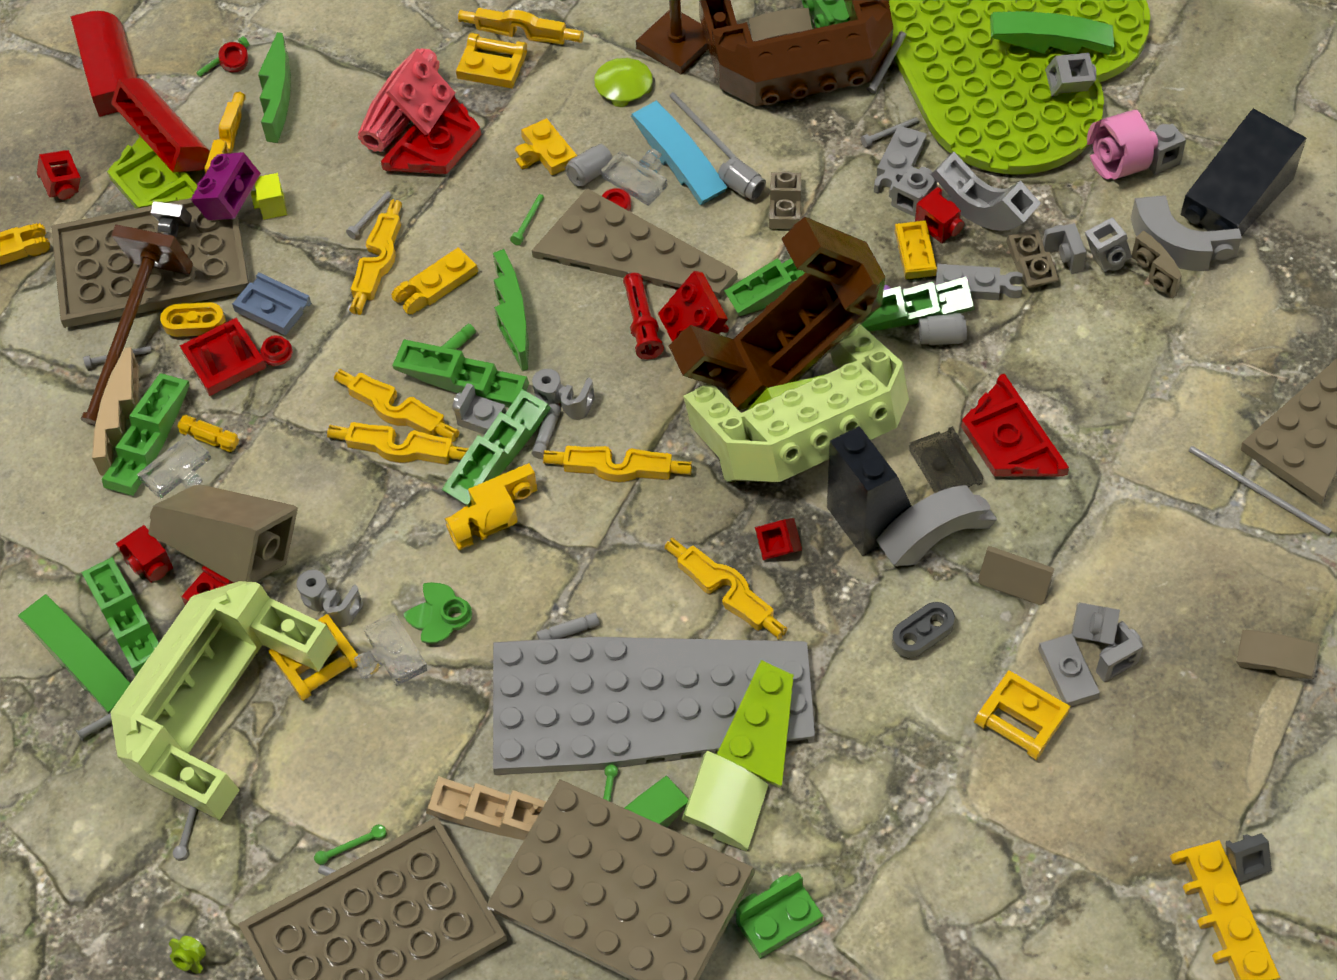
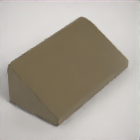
[978,546,1054,605]

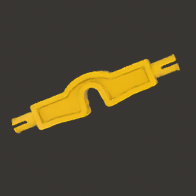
[458,8,584,45]
[205,92,246,174]
[349,199,402,315]
[334,369,460,442]
[327,422,468,465]
[543,446,692,482]
[664,537,788,639]

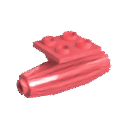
[358,48,456,152]

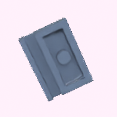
[232,272,312,336]

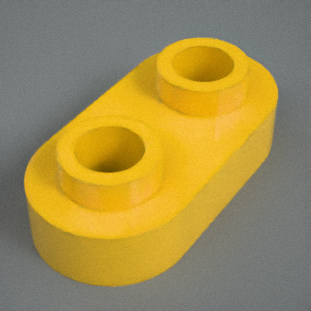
[160,302,226,337]

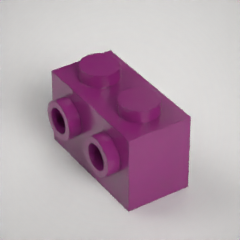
[190,152,261,220]

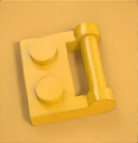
[456,33,527,89]
[268,614,362,701]
[974,670,1071,760]

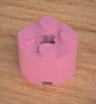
[1087,110,1158,180]

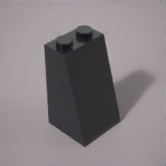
[1180,108,1307,236]
[827,426,912,556]

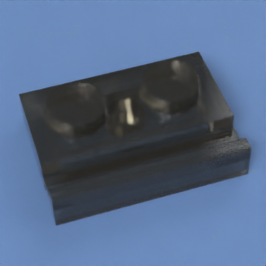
[909,426,984,493]

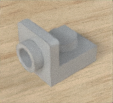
[1043,223,1086,274]
[452,383,506,435]
[1071,602,1120,645]
[1096,621,1143,682]

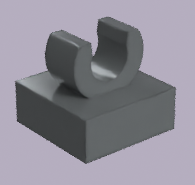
[151,201,192,238]
[1225,833,1272,883]

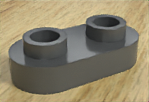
[892,602,955,658]

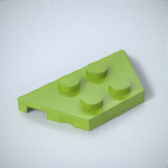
[107,134,197,209]

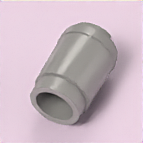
[565,144,613,186]
[718,157,766,200]
[919,313,967,345]

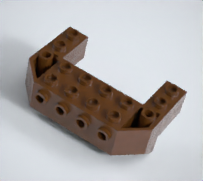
[699,0,893,106]
[669,217,886,410]

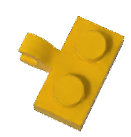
[515,118,577,175]

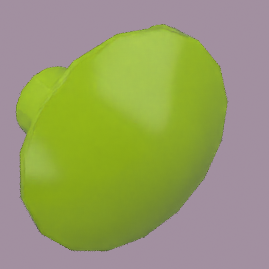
[594,58,653,107]

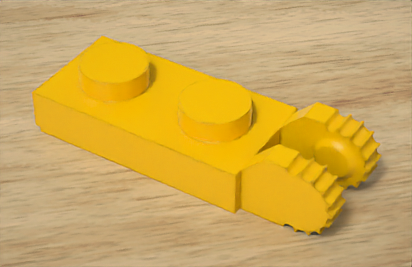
[0,223,51,265]
[391,247,478,315]

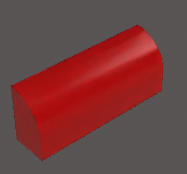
[70,11,137,117]
[111,78,210,173]

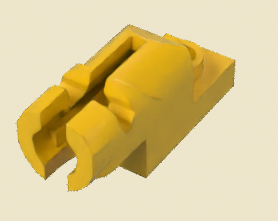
[444,463,538,551]

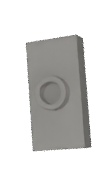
[1038,634,1100,707]

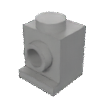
[1045,53,1096,97]
[1149,124,1186,175]
[891,166,937,217]
[1085,217,1132,272]

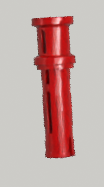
[623,272,664,360]

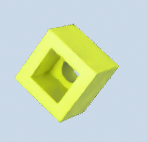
[250,173,287,220]

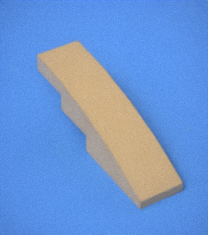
[92,347,139,476]
[426,776,546,840]

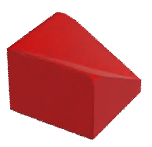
[755,518,802,560]

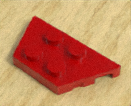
[381,95,481,174]
[961,373,1069,476]

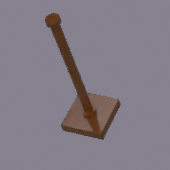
[636,0,708,75]
[81,224,193,426]

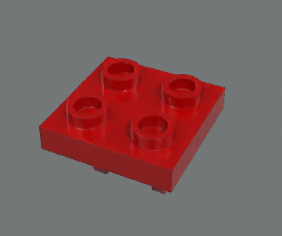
[658,271,729,342]
[179,317,267,396]

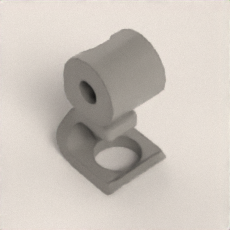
[532,369,595,420]
[297,569,363,627]

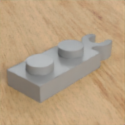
[874,125,927,198]
[936,264,1022,300]

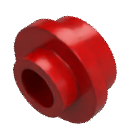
[260,335,293,366]

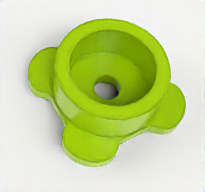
[169,936,206,974]

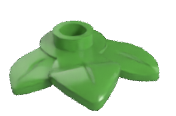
[404,582,472,644]

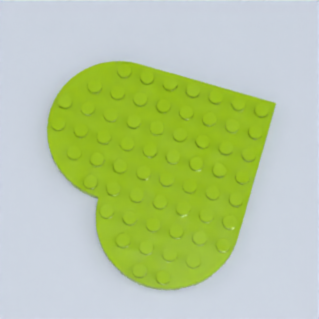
[889,0,1150,174]

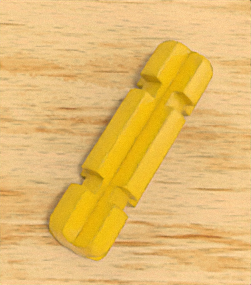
[177,415,239,452]

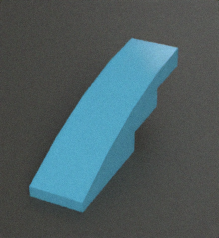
[631,100,727,205]

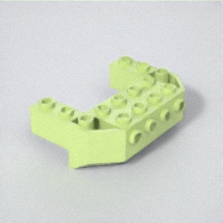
[683,325,909,482]
[111,581,337,820]

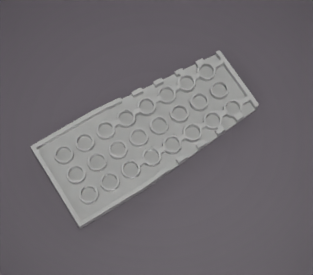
[493,637,815,775]

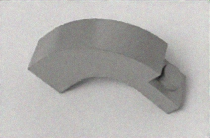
[931,152,1041,231]
[1131,195,1242,271]
[876,485,997,566]

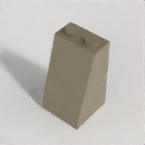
[148,484,298,583]

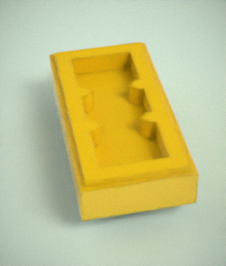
[894,220,937,279]

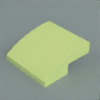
[682,751,768,851]

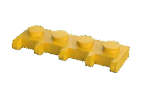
[1170,840,1280,980]

